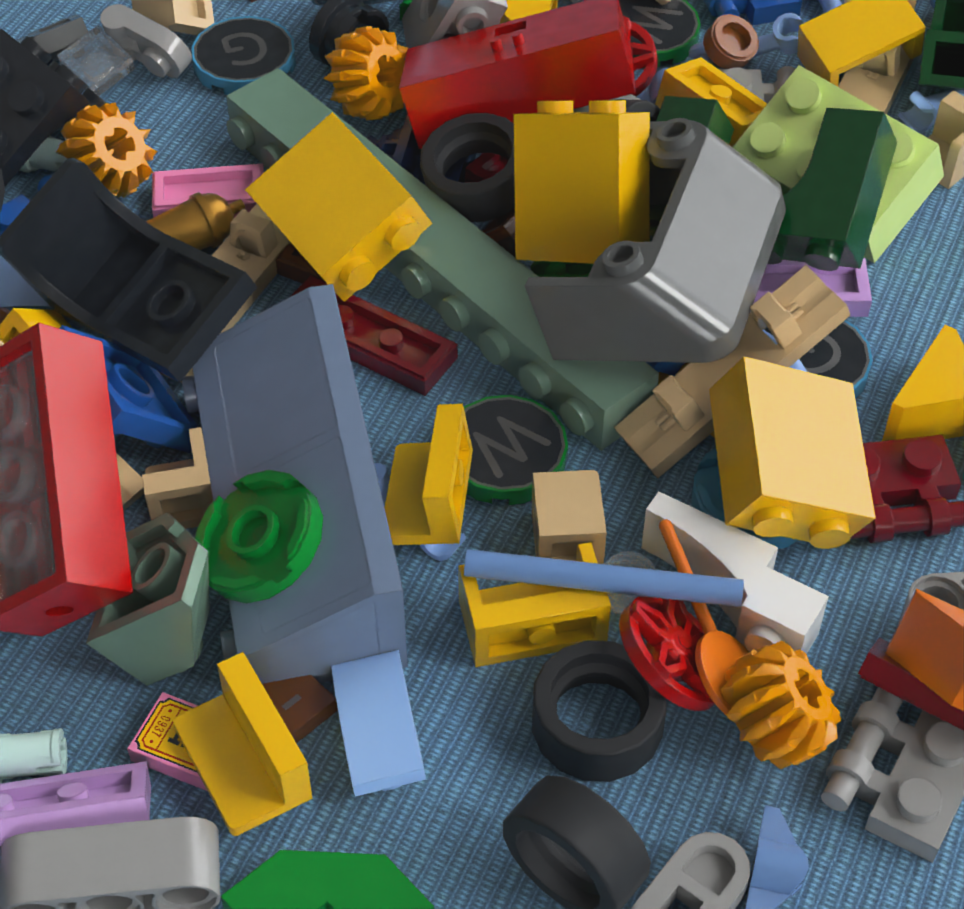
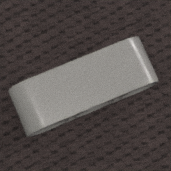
[0,817,220,909]

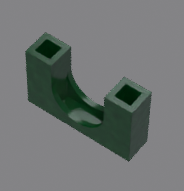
[649,96,897,271]

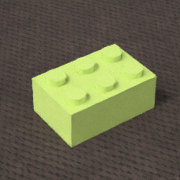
[733,65,944,264]

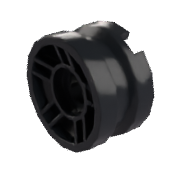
[309,0,389,66]

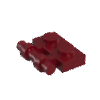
[850,434,964,543]

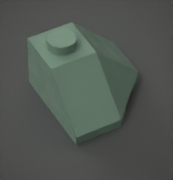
[86,513,210,686]

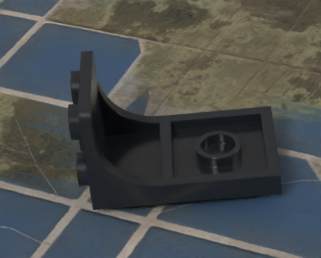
[0,29,106,187]
[0,158,258,383]

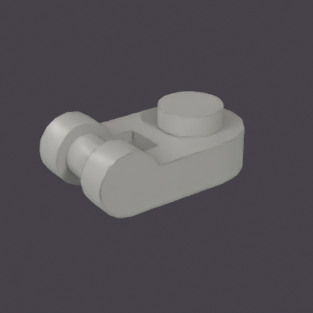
[100,4,193,78]
[631,832,750,909]

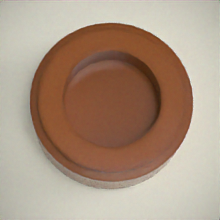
[703,14,759,69]

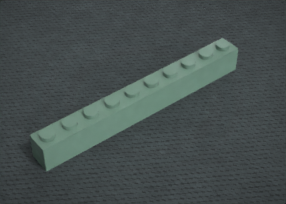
[226,68,659,451]

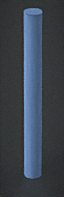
[464,549,744,607]

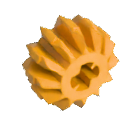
[323,26,408,120]
[56,102,158,198]
[721,640,841,770]

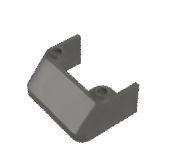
[525,118,786,363]

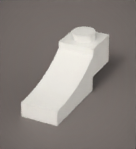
[641,491,829,654]

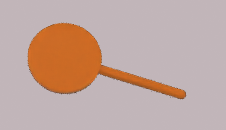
[659,519,749,715]

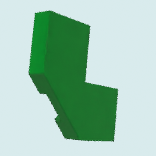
[221,850,434,909]

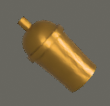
[146,192,245,250]

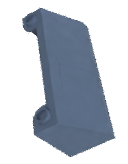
[182,284,408,684]

